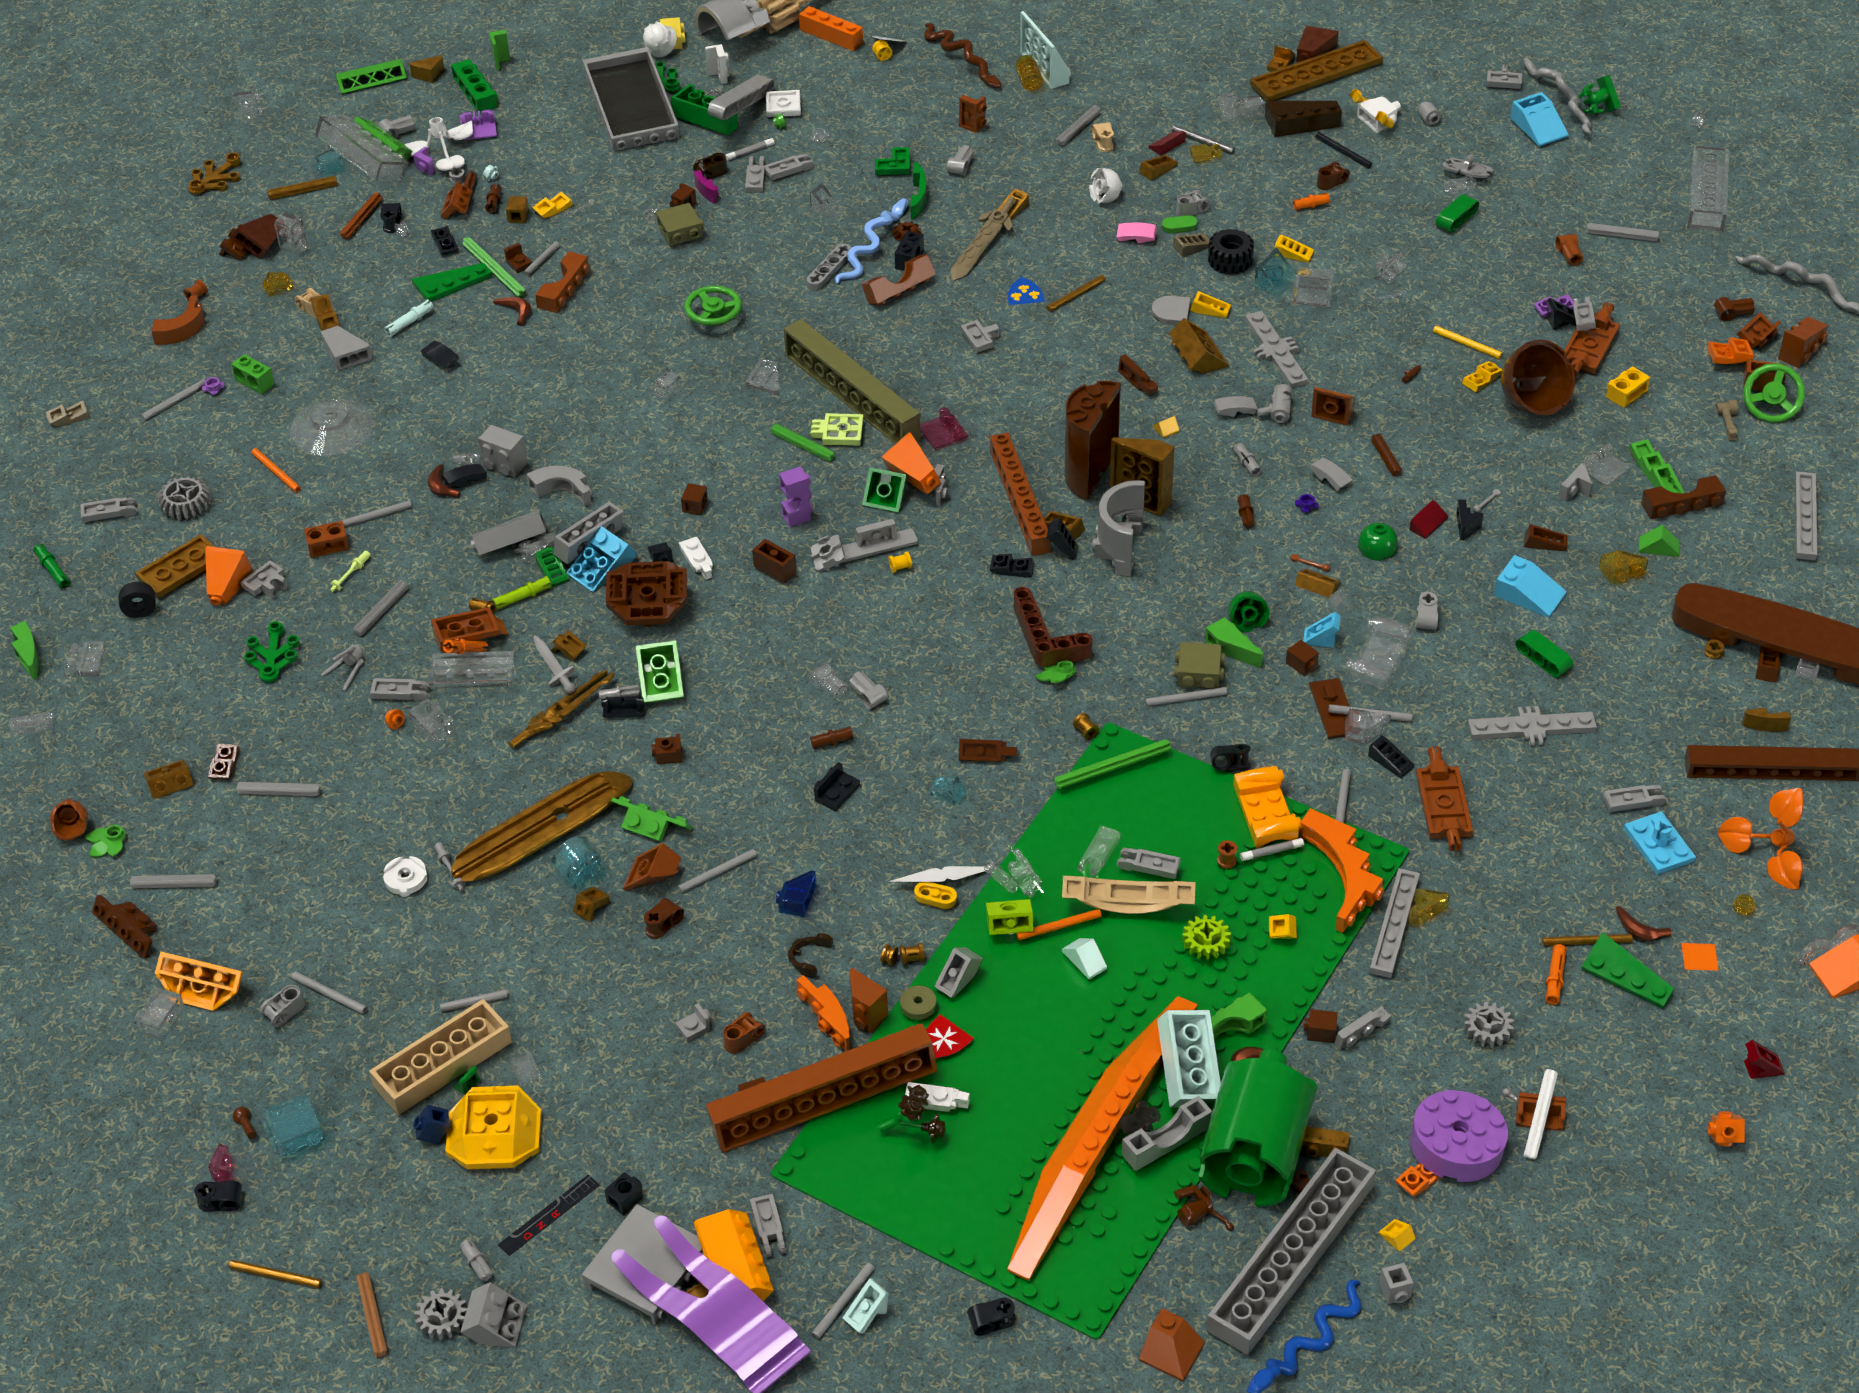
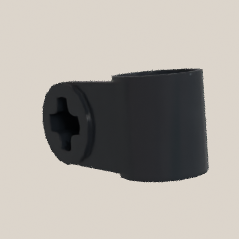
[380,203,402,233]
[1210,744,1251,771]
[194,1180,242,1212]
[967,1297,1016,1336]

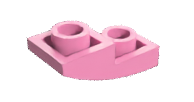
[1117,222,1157,244]

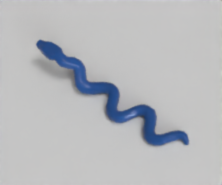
[1246,1280,1361,1393]

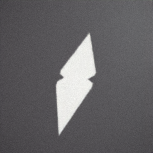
[889,866,997,882]

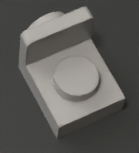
[675,1003,712,1042]

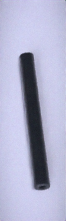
[1315,132,1372,168]

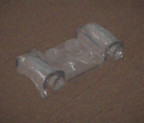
[1346,615,1415,693]

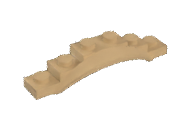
[1062,876,1196,914]

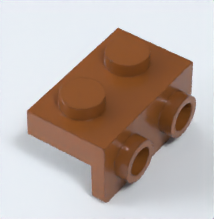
[1736,312,1781,350]

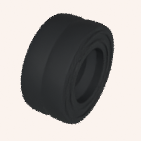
[118,582,156,618]

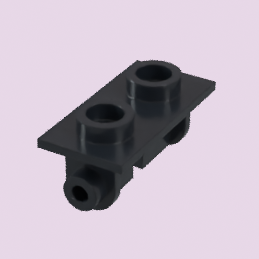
[602,696,645,717]

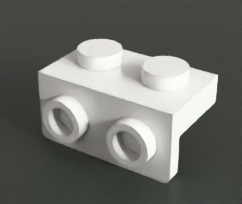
[705,44,730,84]

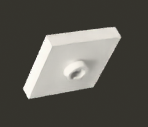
[766,90,801,117]

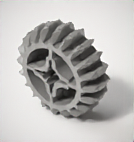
[158,475,211,521]

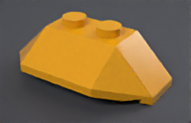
[155,952,243,1011]

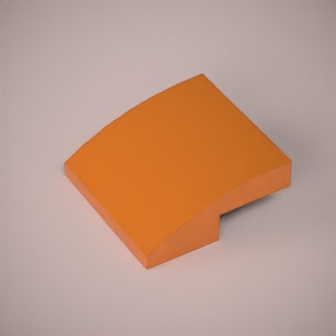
[1707,337,1754,364]

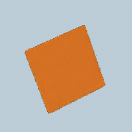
[1681,943,1719,971]

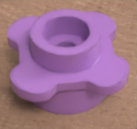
[202,377,225,395]

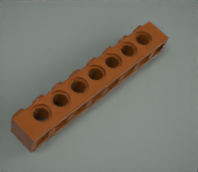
[990,433,1051,556]

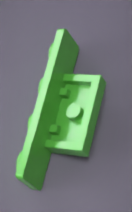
[611,796,693,842]

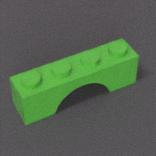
[1211,993,1267,1043]

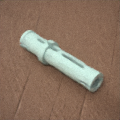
[384,299,434,337]

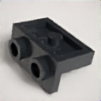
[814,762,860,811]

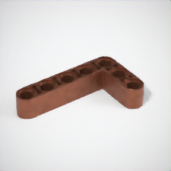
[1013,587,1093,667]

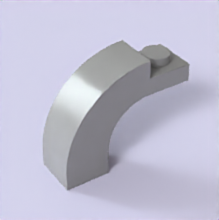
[527,466,592,506]

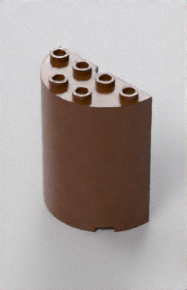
[1065,381,1121,500]

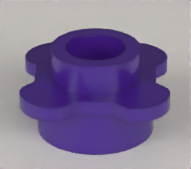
[1295,494,1318,513]

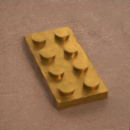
[135,534,215,598]

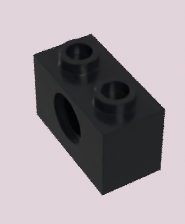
[895,231,924,271]

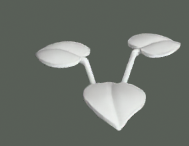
[404,117,473,171]

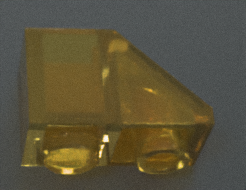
[1599,550,1648,584]

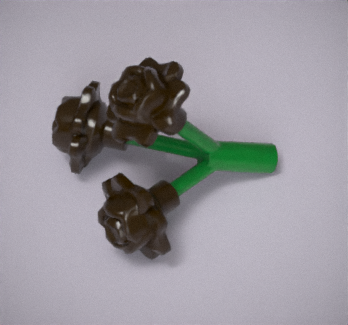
[878,1085,946,1143]

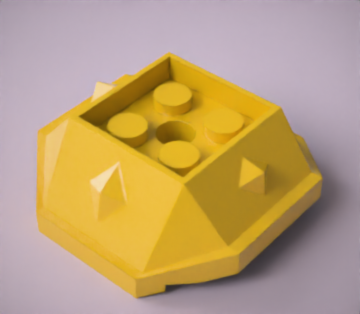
[445,1085,542,1169]

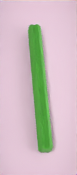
[462,237,526,297]
[1054,739,1171,789]

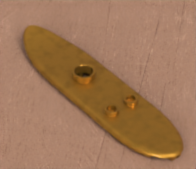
[451,771,633,882]

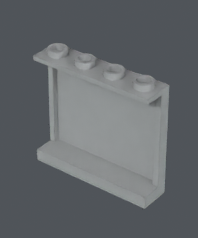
[581,1204,704,1325]

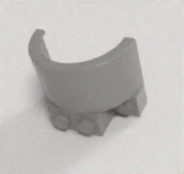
[695,0,770,40]
[1092,480,1145,577]

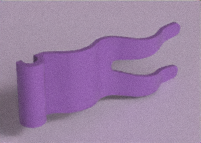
[612,1215,811,1393]

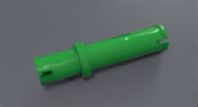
[33,543,71,589]

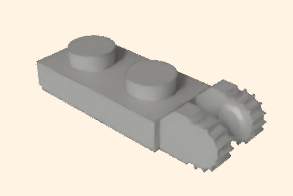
[764,154,815,181]
[745,156,765,192]
[1573,296,1596,331]
[80,497,137,523]
[370,678,430,701]
[1603,785,1667,813]
[1117,847,1181,879]
[750,1194,786,1258]

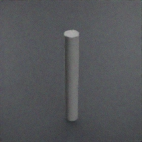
[523,241,560,277]
[440,989,508,1012]

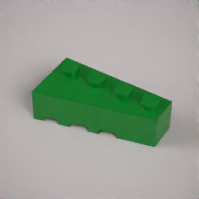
[671,83,738,135]

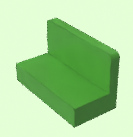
[489,30,510,71]

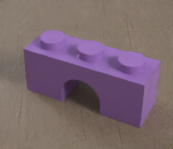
[779,466,813,527]

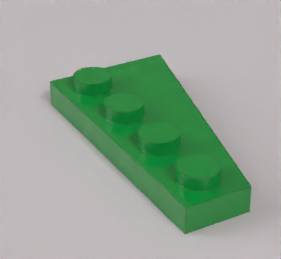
[411,263,493,303]
[1581,932,1674,1009]

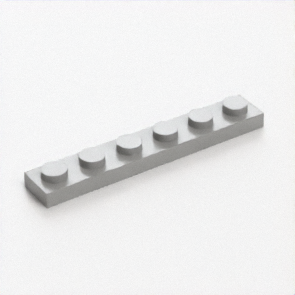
[1795,471,1817,561]
[1369,868,1420,978]

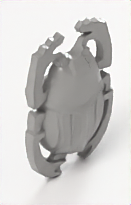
[1443,154,1493,178]

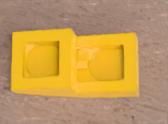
[532,192,573,218]

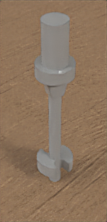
[434,842,465,891]

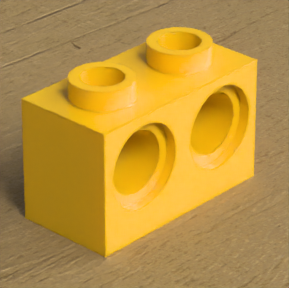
[1606,366,1650,408]

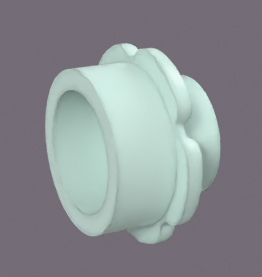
[483,165,499,181]

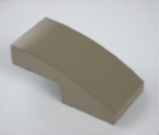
[46,400,90,426]

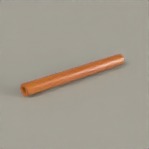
[251,448,301,493]
[1016,909,1102,941]

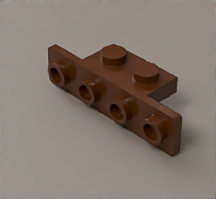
[92,895,157,959]

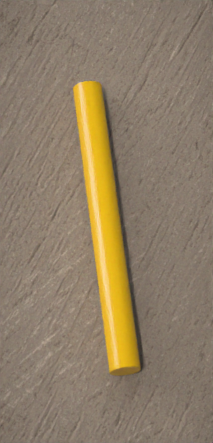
[1433,326,1503,359]

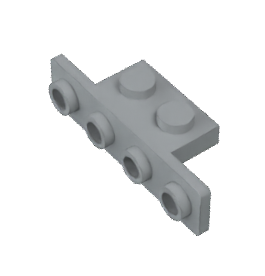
[842,519,918,562]

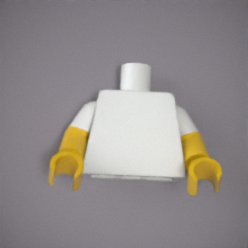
[1349,89,1401,133]

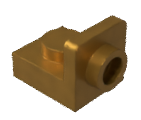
[551,630,587,662]
[573,886,610,921]

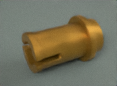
[469,597,496,614]

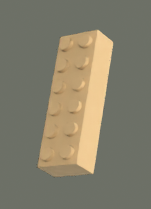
[369,999,512,1115]

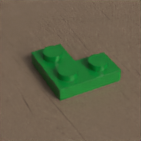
[875,147,910,175]

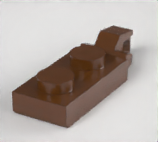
[1118,354,1158,395]
[959,738,1017,761]

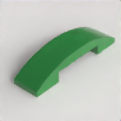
[910,162,927,220]

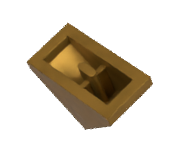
[409,55,445,83]

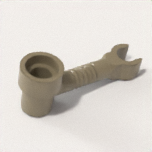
[1716,399,1738,440]

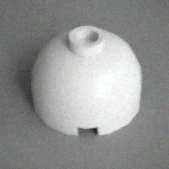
[1089,168,1122,204]

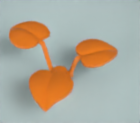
[1718,788,1804,889]

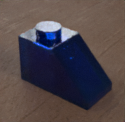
[776,870,816,917]

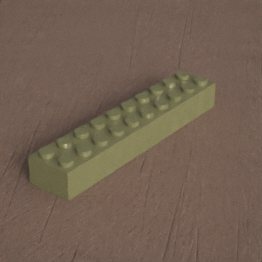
[784,319,921,444]

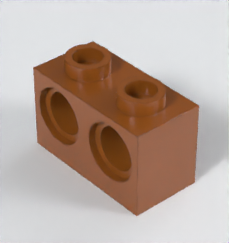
[304,521,349,558]

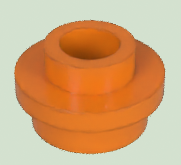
[385,709,405,730]

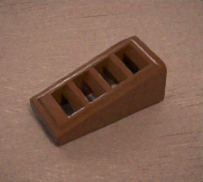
[1524,524,1567,551]
[1756,646,1781,683]

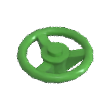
[684,285,742,326]
[1743,363,1805,423]

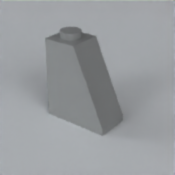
[320,326,372,371]

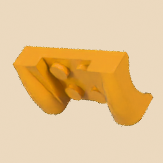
[1233,766,1302,849]

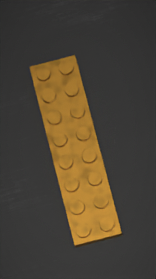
[1250,40,1383,101]

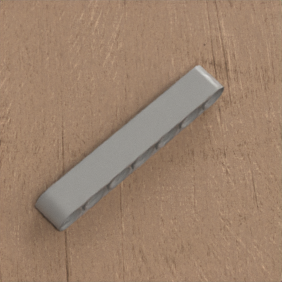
[707,75,774,120]

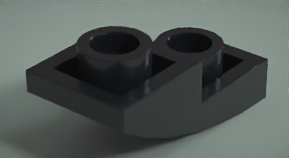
[431,226,458,255]
[421,340,460,369]
[442,464,487,488]
[990,554,1034,577]

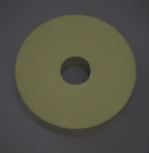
[900,986,936,1020]

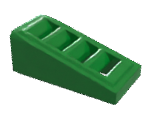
[535,546,570,587]

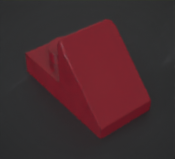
[1744,1039,1785,1079]

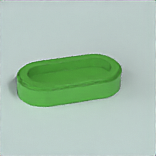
[1162,215,1197,233]

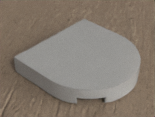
[1152,296,1190,325]

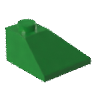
[862,467,907,513]

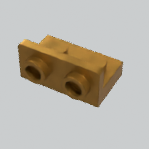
[143,759,193,799]
[1300,1126,1350,1157]

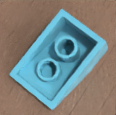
[1494,555,1567,618]

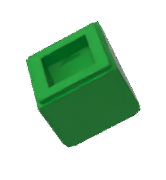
[453,1065,480,1095]

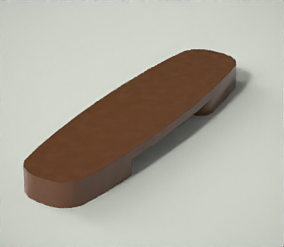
[1672,583,1859,685]

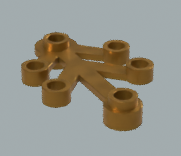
[188,152,241,194]

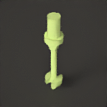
[330,551,371,592]

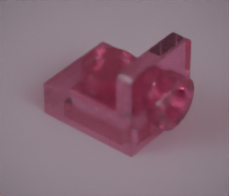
[208,1144,236,1182]

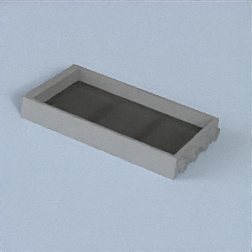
[583,47,679,151]

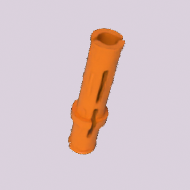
[443,638,488,654]
[1545,944,1567,1005]

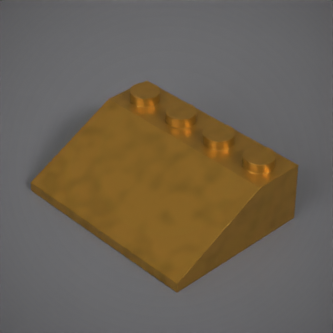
[1110,437,1175,517]

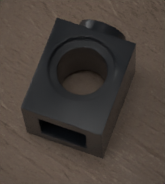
[604,1172,643,1215]

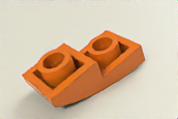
[1395,1163,1440,1197]

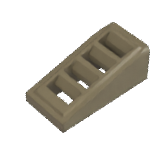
[1173,233,1210,257]

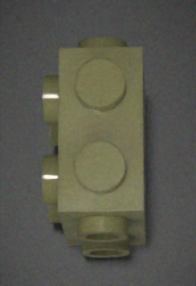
[656,203,704,246]
[1174,642,1225,688]

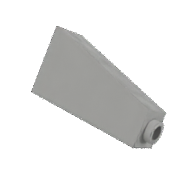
[470,509,547,555]

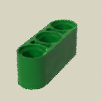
[1435,194,1479,233]
[1515,630,1573,678]

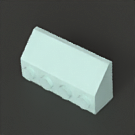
[1157,1010,1221,1108]

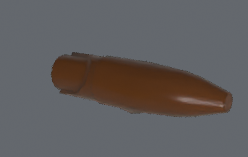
[1402,365,1421,383]

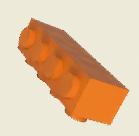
[799,6,863,51]

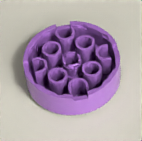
[1410,1090,1508,1182]

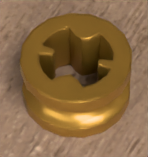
[1704,640,1724,659]
[880,944,899,966]

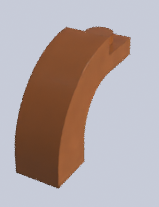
[151,295,205,345]

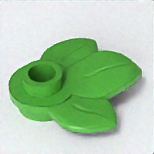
[1035,661,1076,683]
[85,825,126,858]

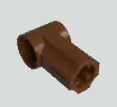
[1714,297,1755,321]

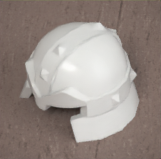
[643,21,677,57]

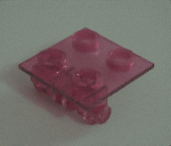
[920,407,969,449]

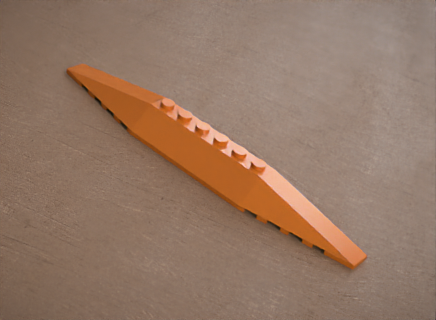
[1008,996,1198,1281]

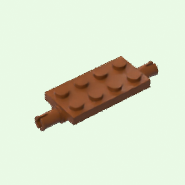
[1564,302,1620,377]
[1416,746,1473,851]

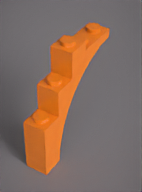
[1299,808,1384,933]

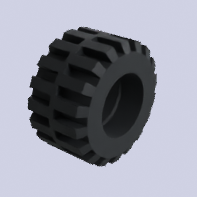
[1208,229,1254,274]

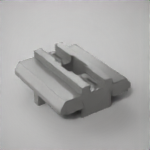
[810,534,845,572]

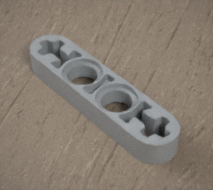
[807,244,851,291]

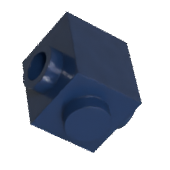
[413,1104,450,1145]

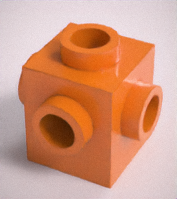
[1707,1111,1745,1146]

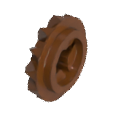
[893,221,921,241]

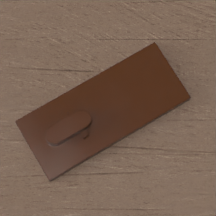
[1309,678,1359,739]

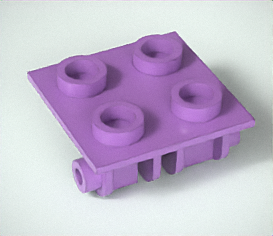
[459,109,497,141]

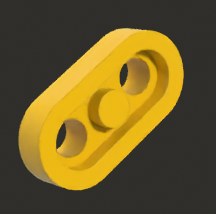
[914,882,957,909]

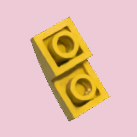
[1462,361,1502,392]

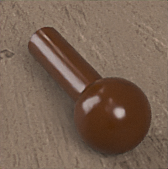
[232,1107,257,1139]

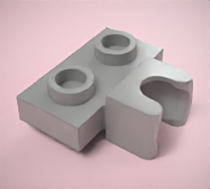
[241,560,287,599]

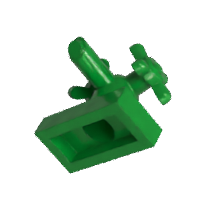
[1578,74,1621,115]

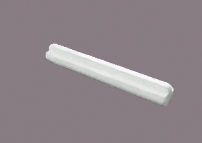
[1524,1069,1558,1160]

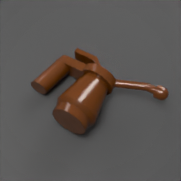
[1174,1185,1234,1231]

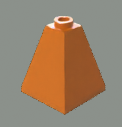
[205,546,254,606]

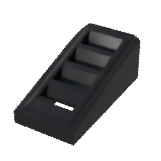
[1047,518,1078,560]
[1368,735,1414,778]

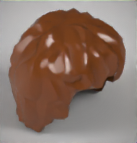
[50,799,88,841]

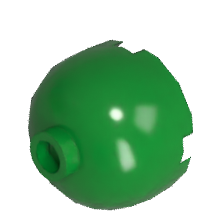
[1358,523,1398,561]
[1228,591,1270,632]

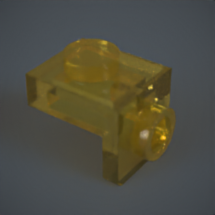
[262,272,294,296]

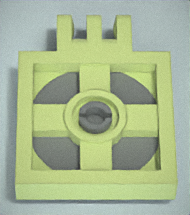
[810,413,864,446]

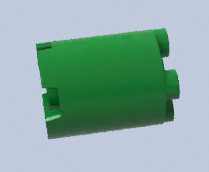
[1199,1049,1318,1207]

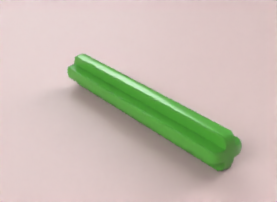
[771,424,835,462]

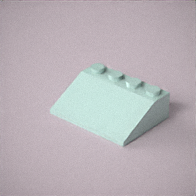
[1021,11,1071,89]

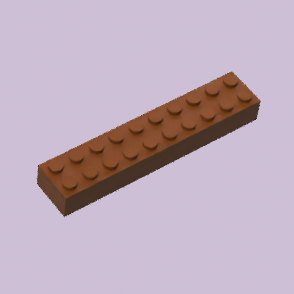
[706,1023,937,1153]

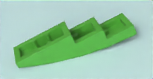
[1629,439,1685,494]

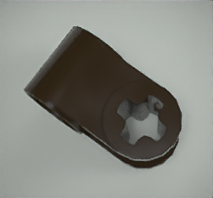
[693,153,728,180]

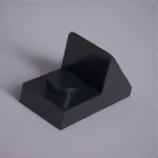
[1547,298,1576,330]
[1456,500,1483,540]

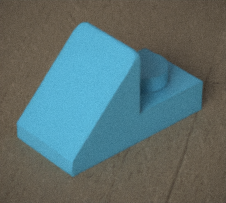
[1303,612,1341,648]

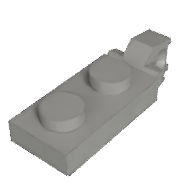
[1334,1006,1391,1051]

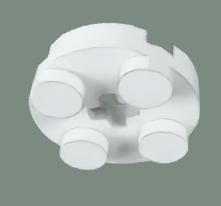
[383,856,428,897]

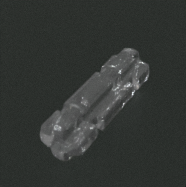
[984,860,1019,893]

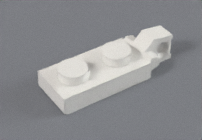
[679,537,713,580]
[905,1082,970,1112]

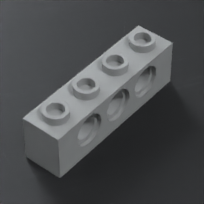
[553,501,624,564]

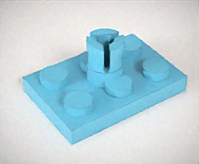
[1623,811,1696,875]

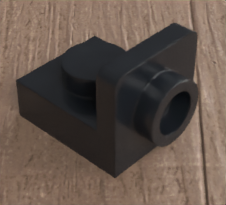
[648,542,673,563]

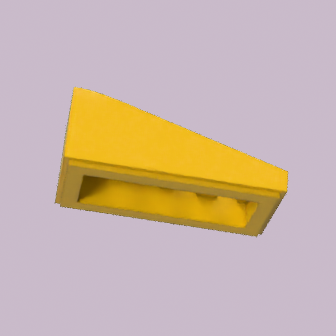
[1274,235,1314,263]
[1190,291,1231,318]

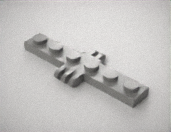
[1245,311,1308,388]
[1468,706,1597,746]

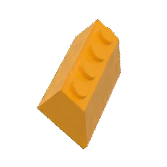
[693,1209,774,1301]

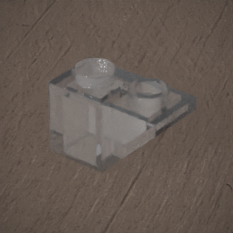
[1345,708,1391,743]

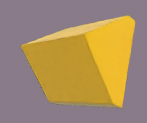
[1153,416,1179,438]

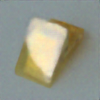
[1408,889,1450,928]

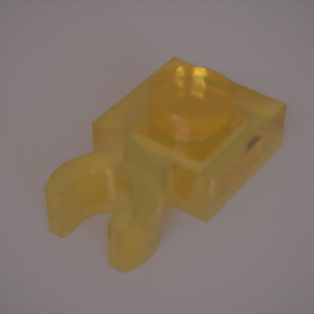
[1190,144,1222,162]

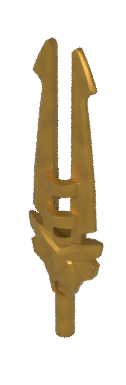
[508,670,615,749]

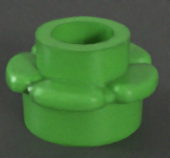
[773,113,787,130]

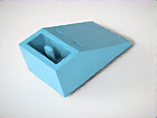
[1510,92,1569,147]
[566,526,638,593]

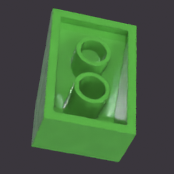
[635,640,684,704]

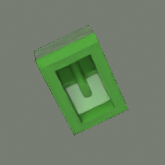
[1639,525,1680,557]

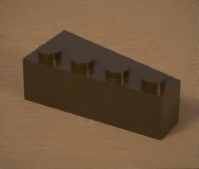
[1265,101,1342,137]

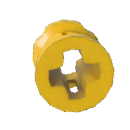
[888,551,912,573]

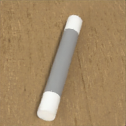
[725,138,774,161]
[1240,838,1304,861]

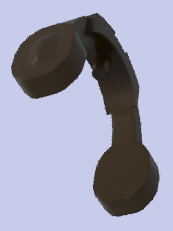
[788,933,833,978]

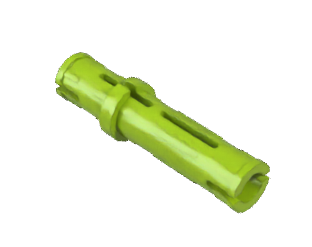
[492,576,552,610]

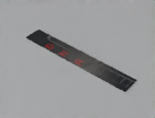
[498,1175,600,1256]

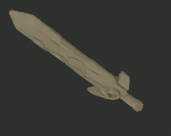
[950,197,1016,281]

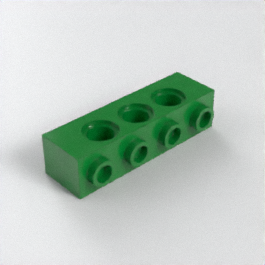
[451,59,498,113]

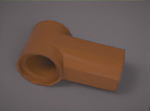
[1555,234,1583,266]

